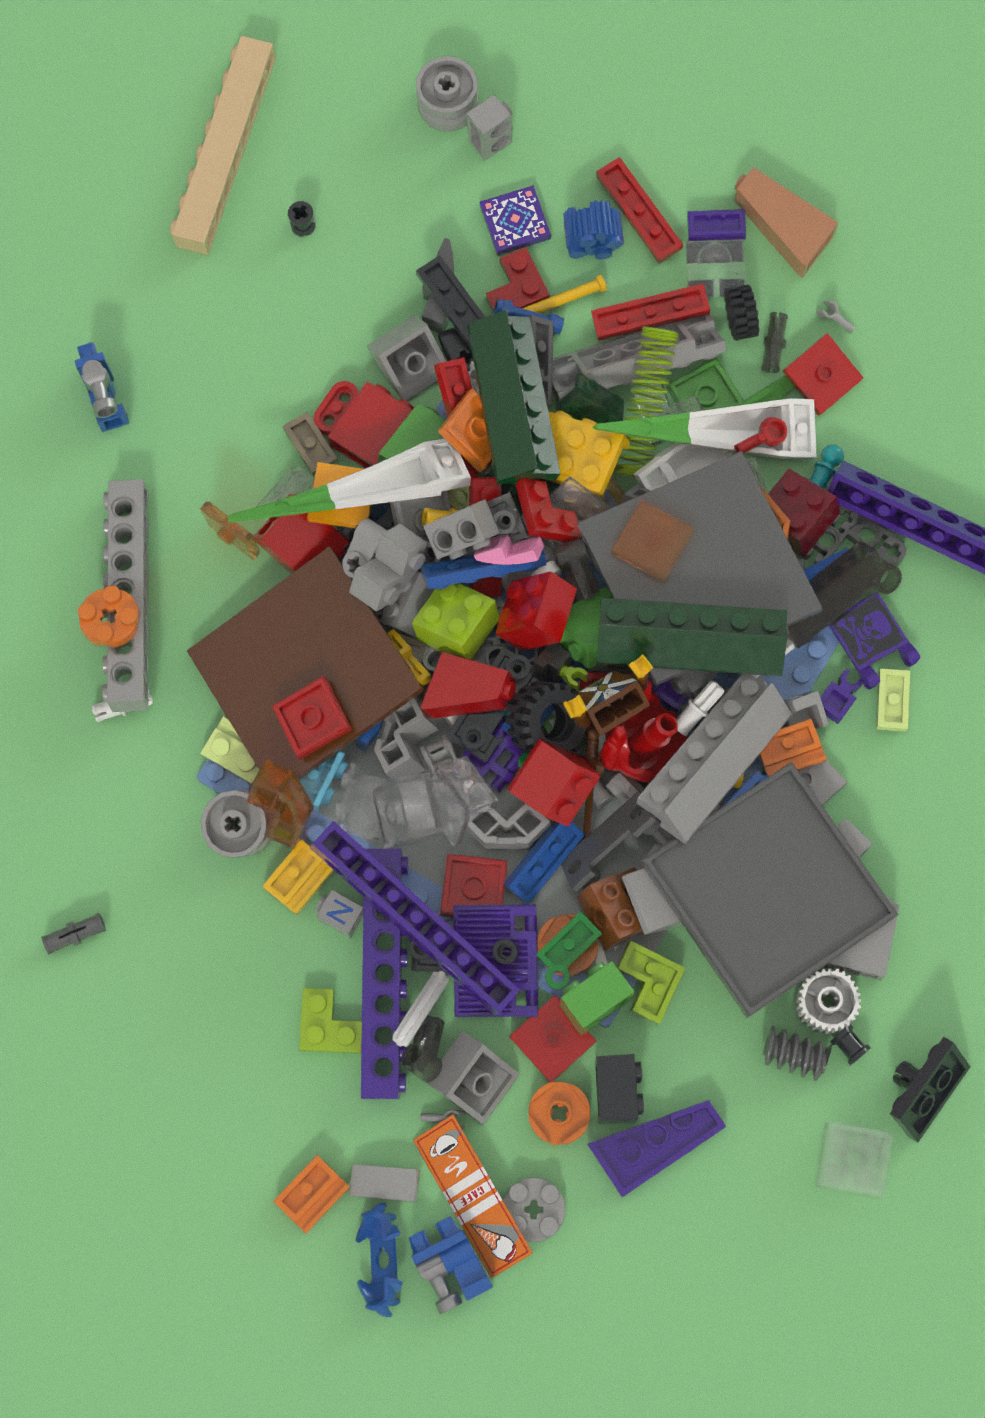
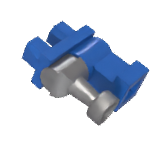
[74,342,130,432]
[409,1216,493,1314]

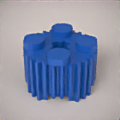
[563,200,624,260]

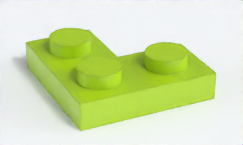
[617,941,686,1024]
[299,988,362,1054]

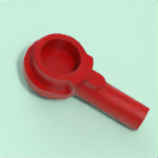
[734,417,787,454]

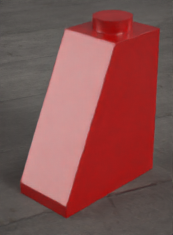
[420,652,516,719]

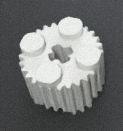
[795,969,861,1034]

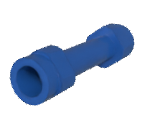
[493,298,564,334]

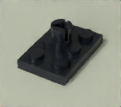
[890,1036,971,1142]

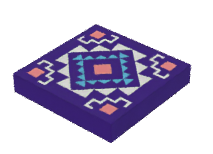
[479,185,551,256]

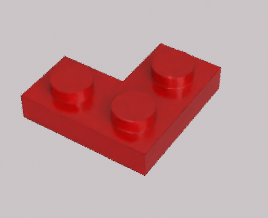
[486,247,550,312]
[515,477,582,543]

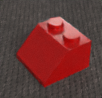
[507,738,601,827]

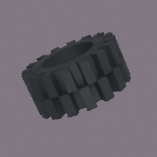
[724,284,759,341]

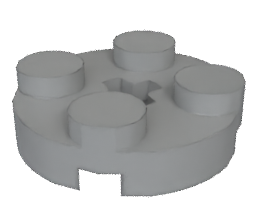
[503,1178,565,1242]

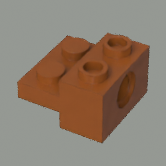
[577,867,643,951]

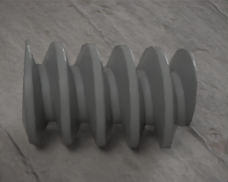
[763,1026,832,1081]

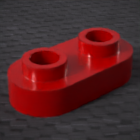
[314,381,359,435]

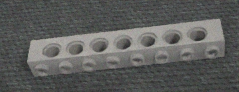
[102,479,148,712]

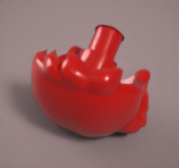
[599,680,689,783]

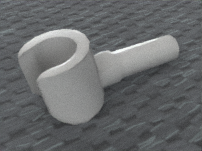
[816,301,855,333]
[420,1110,466,1129]

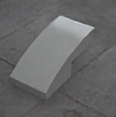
[349,1164,420,1202]

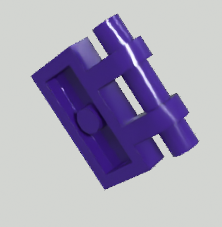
[458,719,526,792]

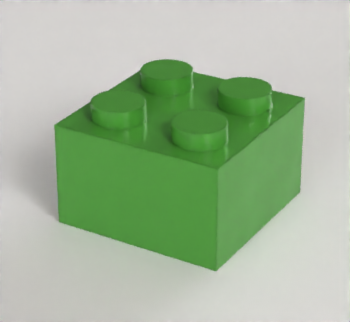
[560,961,635,1036]

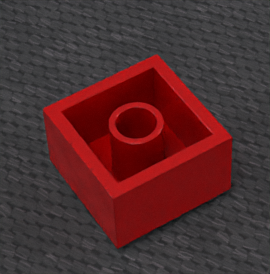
[495,571,577,650]

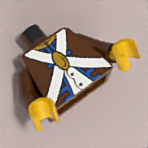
[563,654,653,736]

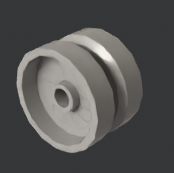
[416,57,479,131]
[201,790,276,858]

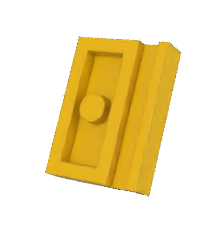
[262,840,334,915]

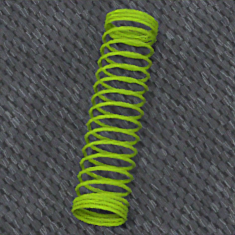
[615,326,679,477]

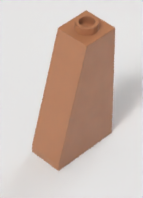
[734,167,838,278]

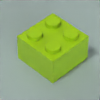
[412,583,499,660]

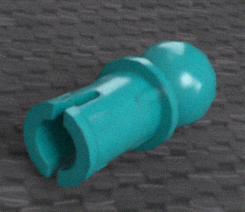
[809,444,844,489]

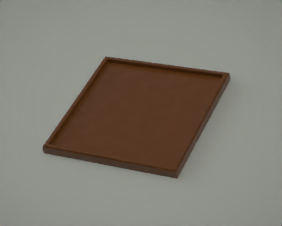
[187,546,424,795]

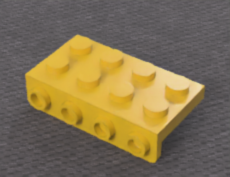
[546,411,630,497]

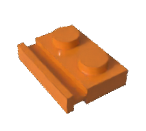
[759,719,827,776]
[273,1155,350,1234]

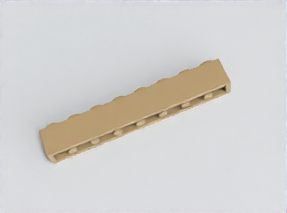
[170,36,276,255]

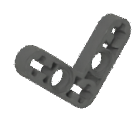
[797,505,906,570]

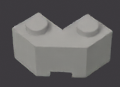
[349,524,428,612]
[374,697,439,785]
[463,800,550,849]

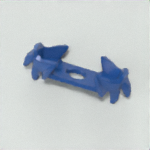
[355,1203,403,1317]

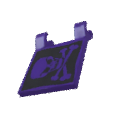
[827,592,920,690]

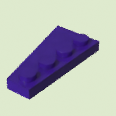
[587,1100,726,1197]

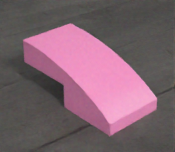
[474,534,544,565]

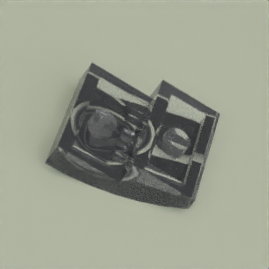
[685,239,746,297]

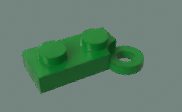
[536,911,602,990]

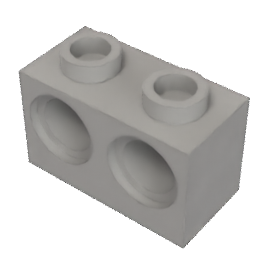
[466,95,513,161]
[423,499,499,560]

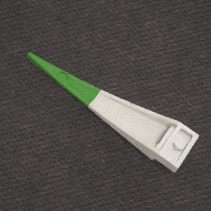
[633,375,794,491]
[592,398,817,459]
[228,438,471,523]

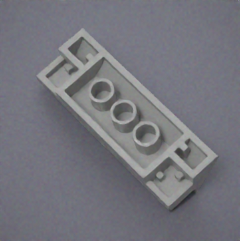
[552,314,726,403]
[636,674,792,844]

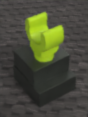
[534,643,587,690]

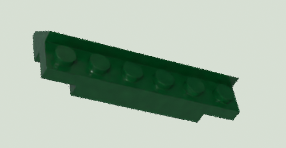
[467,309,561,484]
[597,598,787,677]

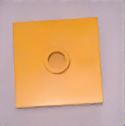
[307,462,371,528]

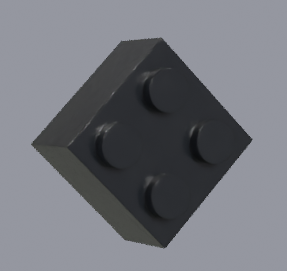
[595,1054,644,1125]

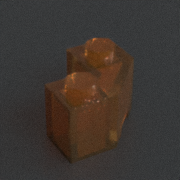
[246,760,314,849]

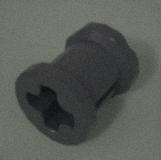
[288,201,316,237]
[830,1024,871,1066]

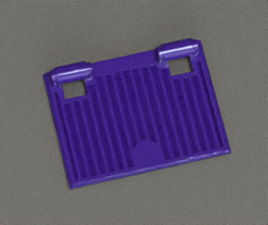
[453,904,538,1017]

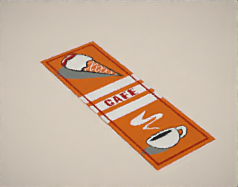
[413,1114,533,1279]

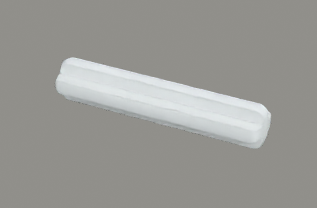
[392,971,449,1047]

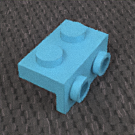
[286,751,348,812]

